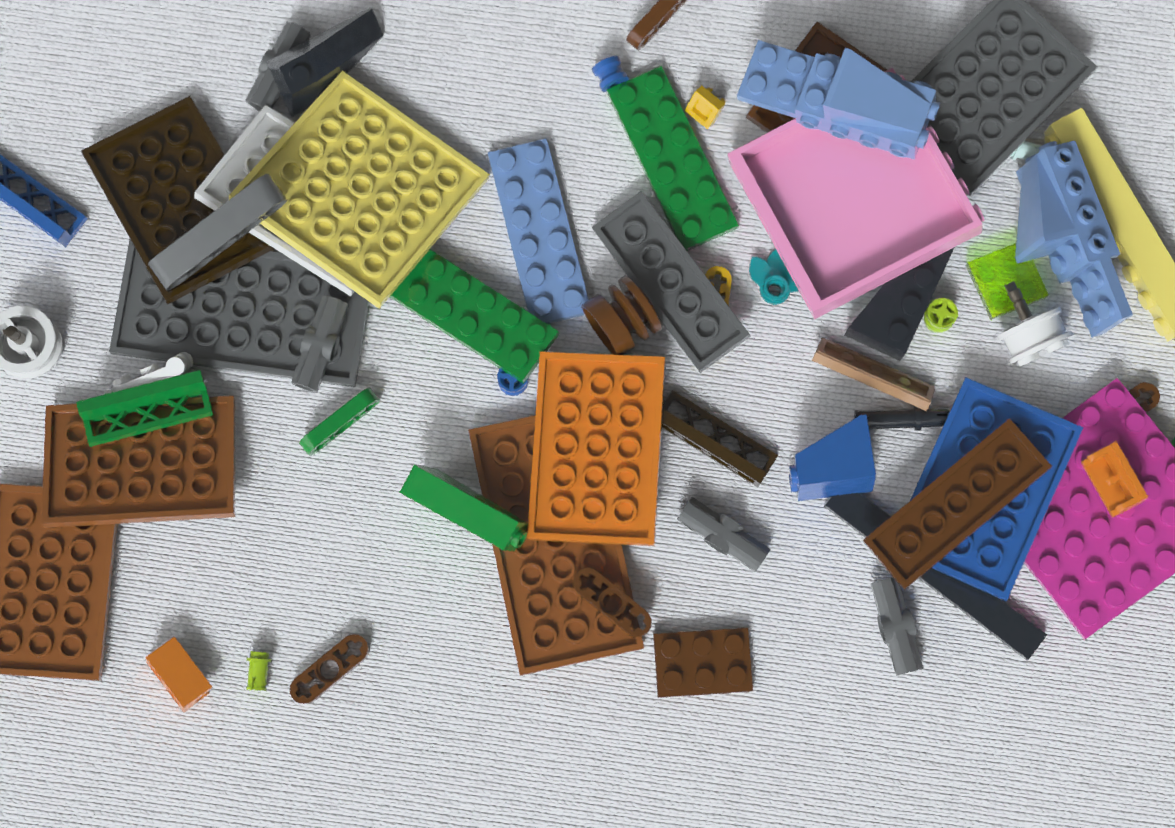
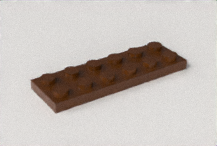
[863,418,1052,590]

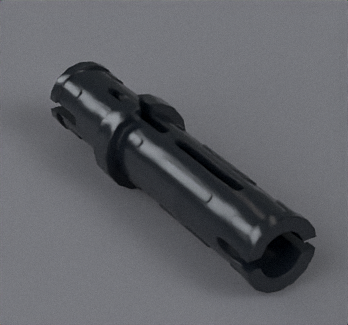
[854,406,950,431]

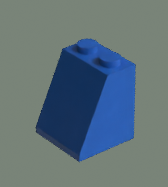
[788,415,876,501]

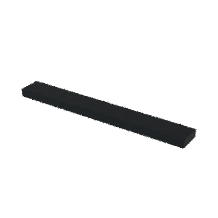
[824,493,1047,661]

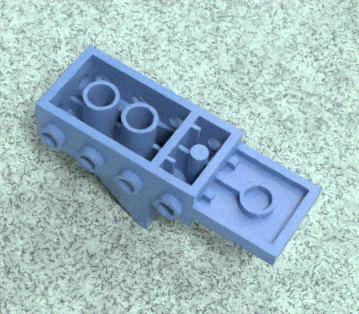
[737,40,940,160]
[1015,141,1133,338]

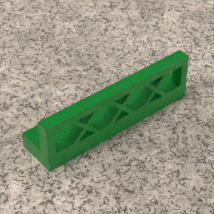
[76,370,213,447]

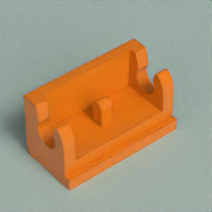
[1081,441,1148,518]
[145,636,212,713]

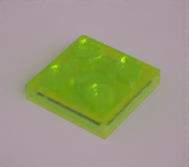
[965,243,1049,321]

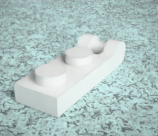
[104,352,193,394]

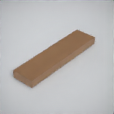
[812,337,935,411]

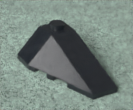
[267,8,384,117]

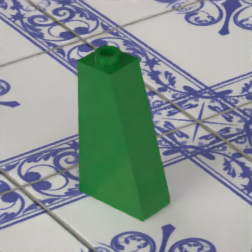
[399,464,528,552]

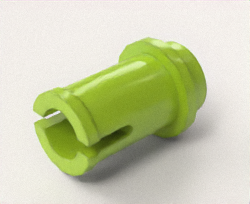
[246,651,272,691]

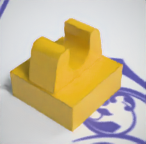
[684,86,726,129]

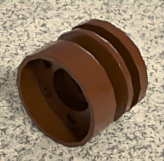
[581,275,662,355]

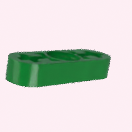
[299,387,380,456]

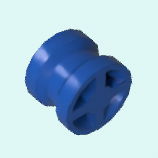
[592,56,629,92]
[497,368,529,396]

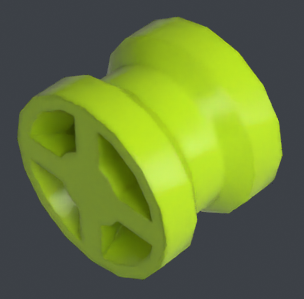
[924,298,958,333]

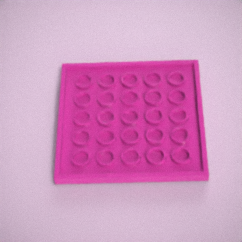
[1024,378,1175,640]

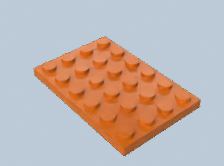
[527,352,666,546]

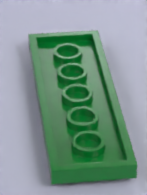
[606,66,739,251]
[390,249,559,384]

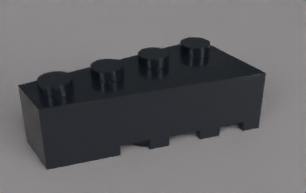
[845,247,955,361]

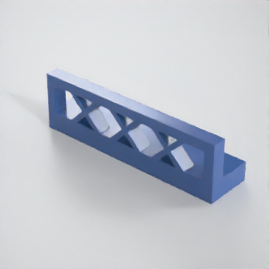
[0,155,88,248]

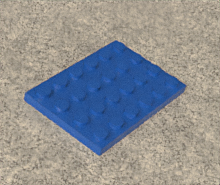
[910,377,1084,601]

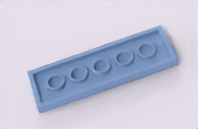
[488,138,589,324]

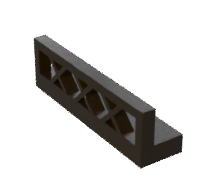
[662,390,778,488]

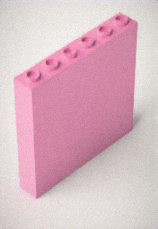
[727,68,985,320]

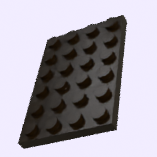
[81,96,275,305]

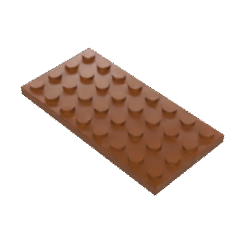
[468,415,644,676]

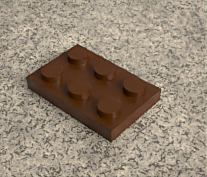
[653,628,753,698]

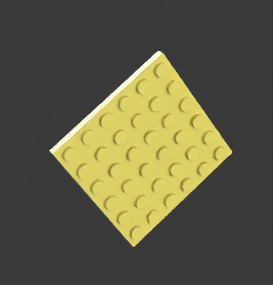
[229,71,490,309]

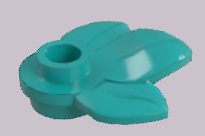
[749,249,799,305]

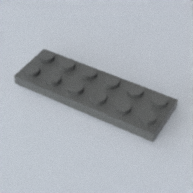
[592,191,750,373]

